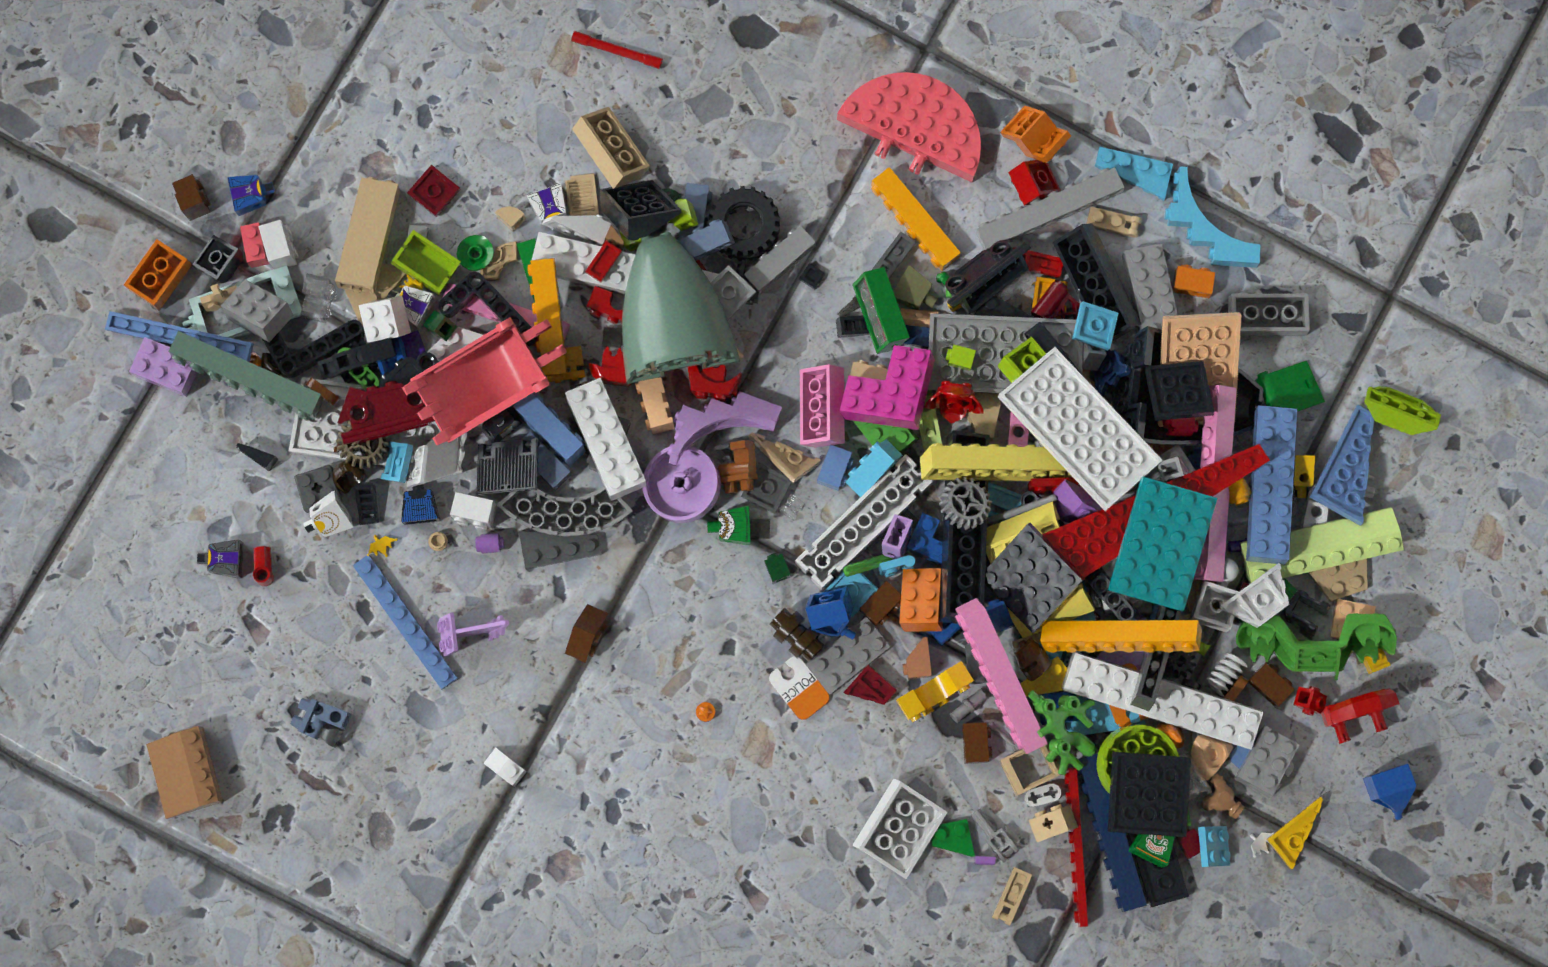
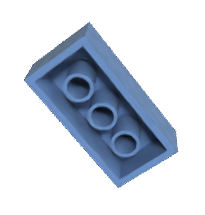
[513,393,586,466]

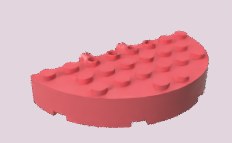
[837,72,981,182]

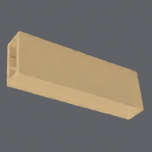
[335,177,400,295]

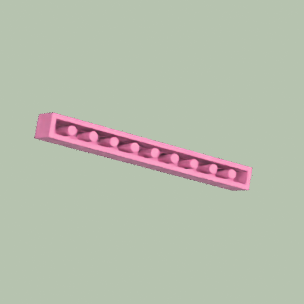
[1193,385,1236,582]

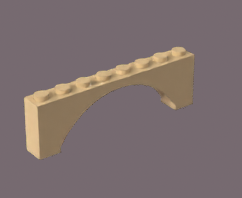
[850,360,1001,441]

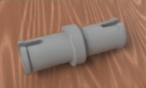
[950,689,987,723]

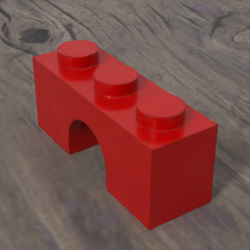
[586,286,623,325]

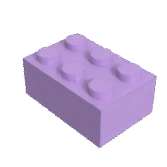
[129,337,197,397]

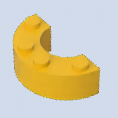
[896,661,974,723]

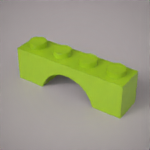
[619,199,698,252]

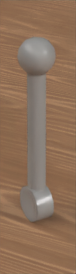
[988,722,1020,752]

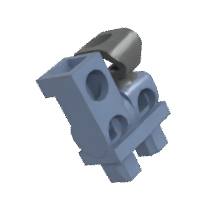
[290,698,352,748]

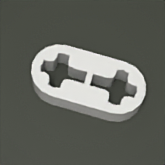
[1024,784,1061,807]

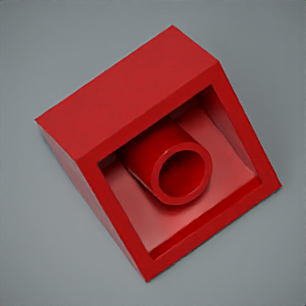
[1008,160,1061,205]

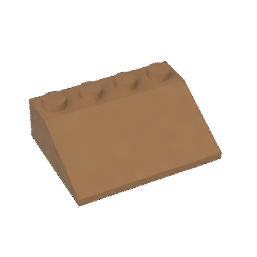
[146,726,223,819]

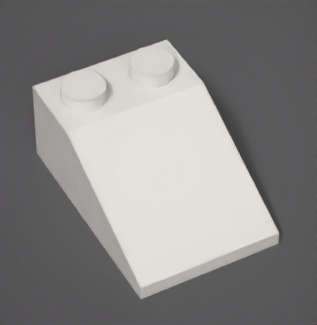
[542,215,611,246]

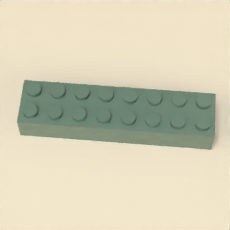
[168,331,324,421]

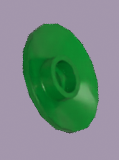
[456,235,494,271]

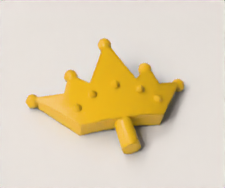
[399,274,423,290]
[367,535,398,557]

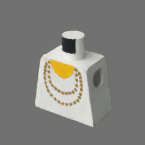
[303,491,353,537]

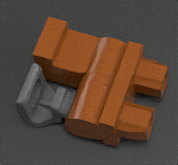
[714,440,758,494]

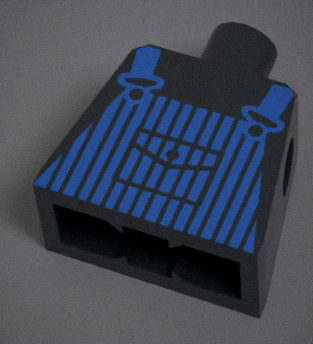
[401,484,440,525]

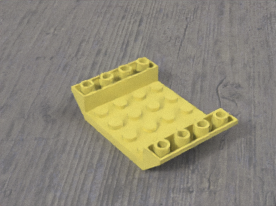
[986,501,1095,638]

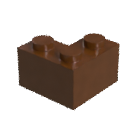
[172,174,211,221]
[564,604,609,663]

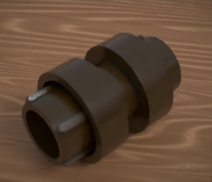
[769,608,825,662]

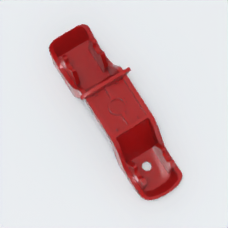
[589,347,742,402]

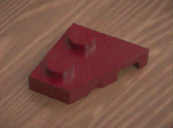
[843,664,897,705]

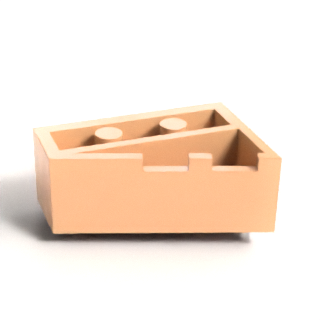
[635,377,675,435]

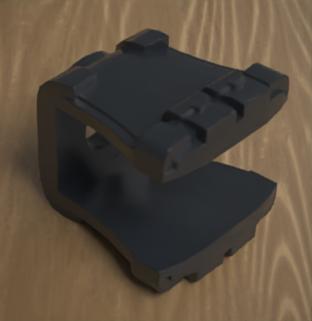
[1284,590,1331,637]

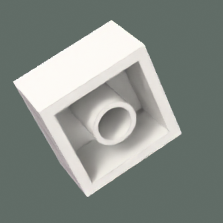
[258,220,299,269]
[358,296,411,343]
[450,492,497,531]

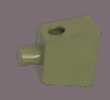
[893,265,938,310]

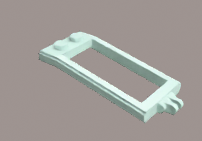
[182,266,303,339]

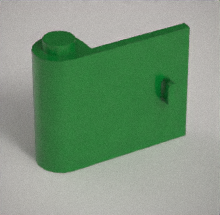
[1255,360,1325,412]

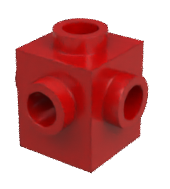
[1293,686,1327,716]

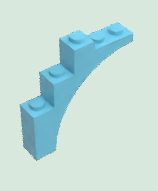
[1164,167,1260,268]

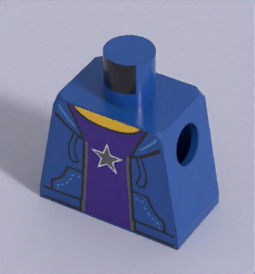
[227,175,275,216]

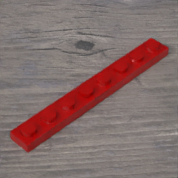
[1064,768,1088,927]

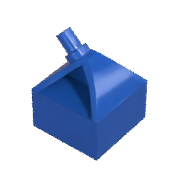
[805,586,856,640]
[1363,764,1417,820]

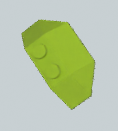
[1364,386,1441,435]

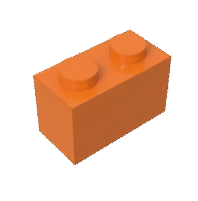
[1172,264,1215,299]

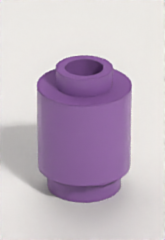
[475,533,504,554]

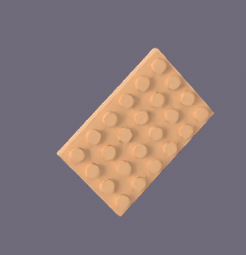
[1158,312,1241,427]

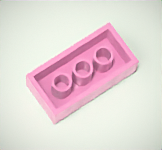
[800,364,845,448]

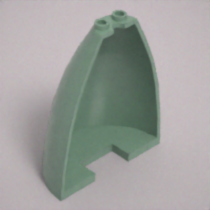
[622,232,740,384]

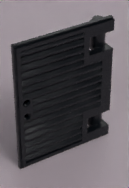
[476,438,540,495]

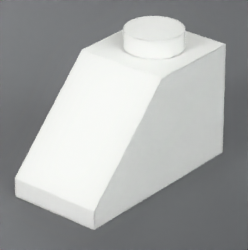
[484,748,527,787]

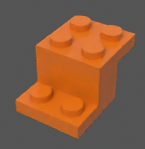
[1000,106,1071,163]

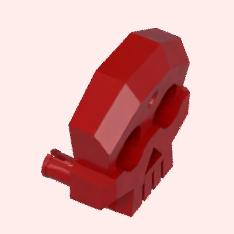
[1321,688,1400,744]

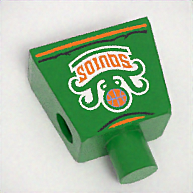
[1128,834,1174,868]

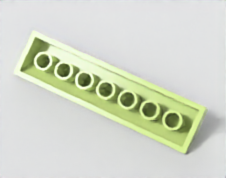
[1240,507,1404,584]

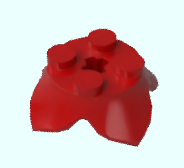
[924,381,984,424]

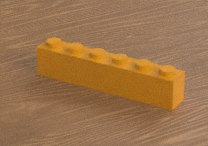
[871,167,961,271]
[528,258,567,375]

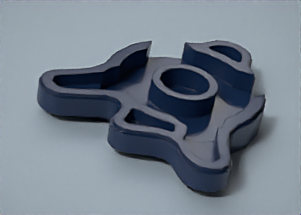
[1091,349,1131,397]

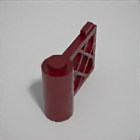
[1031,281,1080,320]

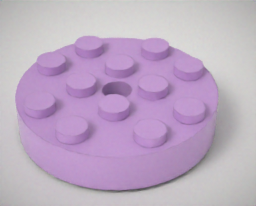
[643,446,721,523]

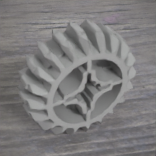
[939,477,992,530]

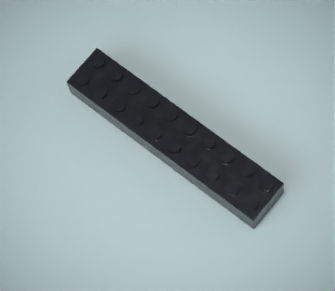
[939,430,990,624]

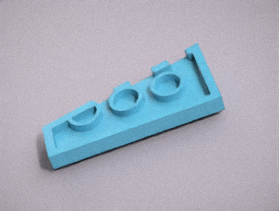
[1095,147,1173,201]

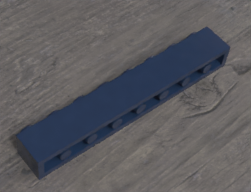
[1077,753,1147,912]

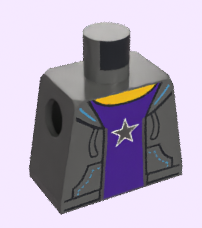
[197,540,243,579]

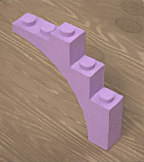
[667,391,782,465]

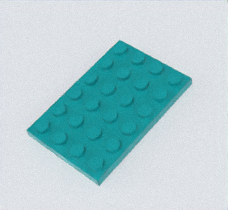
[1108,476,1218,612]

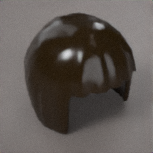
[333,461,366,494]

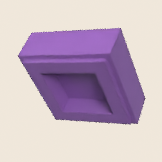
[974,856,996,865]

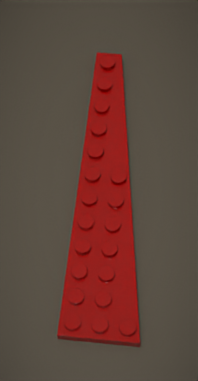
[1042,444,1270,577]

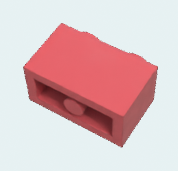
[240,222,270,268]

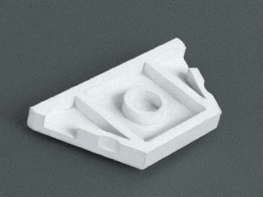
[428,327,483,362]
[1220,563,1289,628]

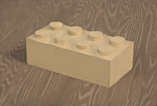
[572,107,650,189]

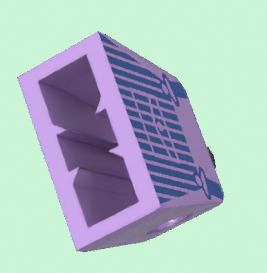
[882,514,913,559]

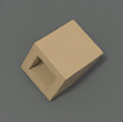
[495,206,526,232]

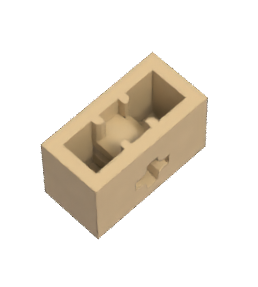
[1029,804,1078,842]

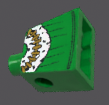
[707,506,751,545]

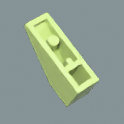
[919,390,942,452]

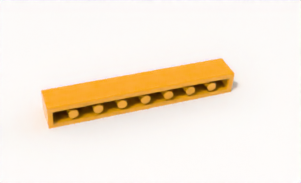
[1040,620,1202,653]

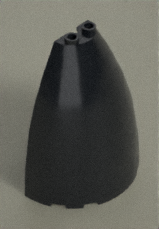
[1112,326,1264,445]

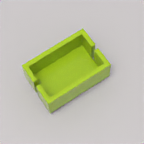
[391,230,461,296]

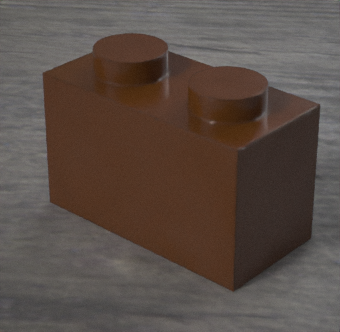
[859,581,901,626]
[1248,663,1295,708]
[962,722,992,764]

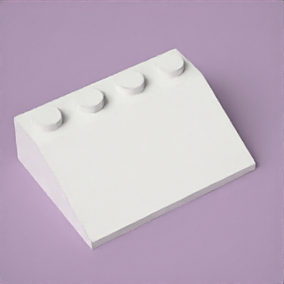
[852,779,947,879]

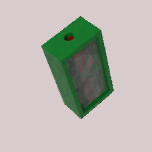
[852,267,910,354]

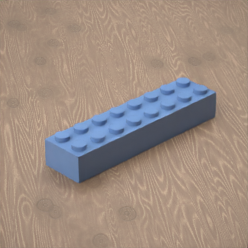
[1246,405,1297,565]

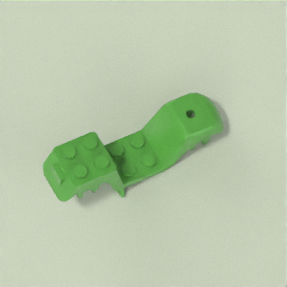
[1236,613,1397,680]

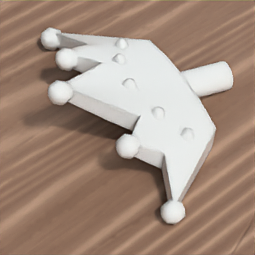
[1250,832,1274,858]

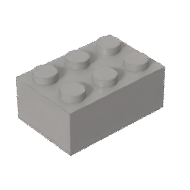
[221,279,294,342]
[1234,726,1300,799]

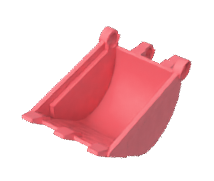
[402,317,567,446]

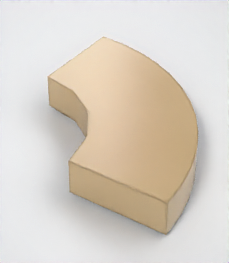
[480,241,518,281]

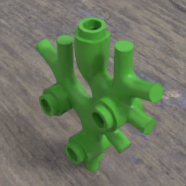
[1028,690,1096,776]

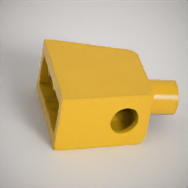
[1293,455,1315,498]

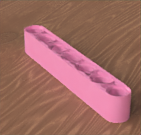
[443,283,570,342]

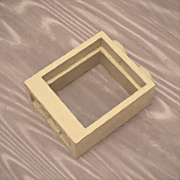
[999,742,1060,796]

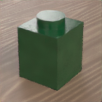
[423,310,458,341]
[764,553,791,584]

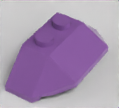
[1054,479,1102,523]

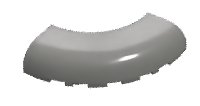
[497,486,633,536]

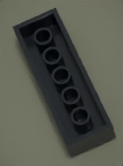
[1052,223,1142,341]

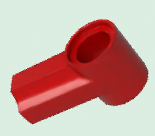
[253,546,274,587]

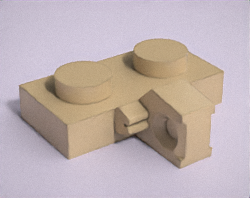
[200,284,237,312]

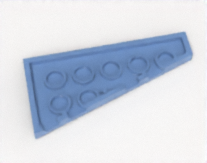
[1310,405,1374,526]

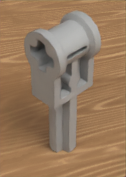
[972,809,1019,863]

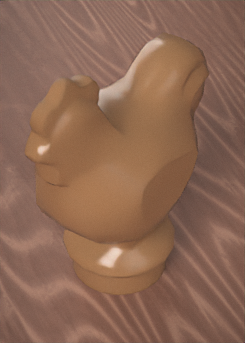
[1201,774,1245,819]

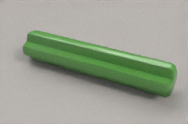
[843,555,894,577]

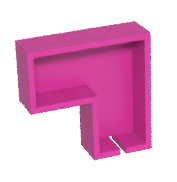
[840,345,935,430]

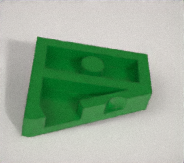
[931,819,975,857]

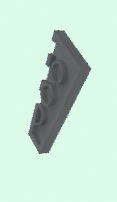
[519,531,602,570]

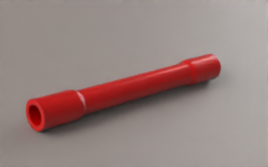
[571,31,663,69]

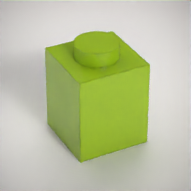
[946,344,976,371]

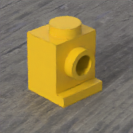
[1364,648,1391,674]

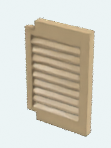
[565,173,599,216]

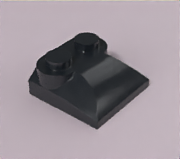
[192,235,243,284]

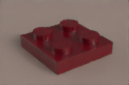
[407,165,461,217]

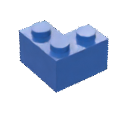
[906,512,942,566]

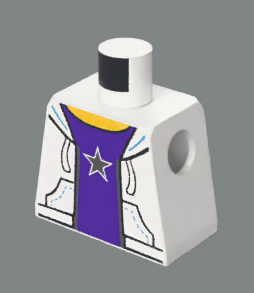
[527,183,567,232]
[387,286,436,330]

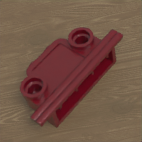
[341,381,435,445]

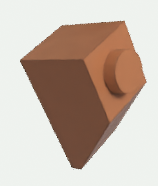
[902,637,932,680]

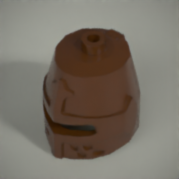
[1014,639,1052,681]

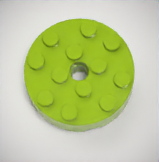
[1097,725,1179,794]

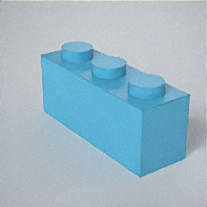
[846,439,903,497]

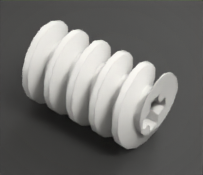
[1205,653,1248,696]

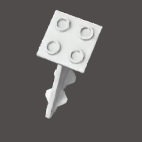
[406,432,467,487]

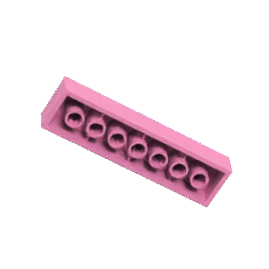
[955,598,1048,754]

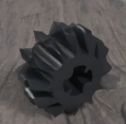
[1165,651,1196,679]

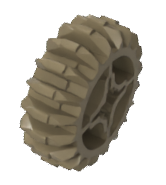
[336,420,389,469]

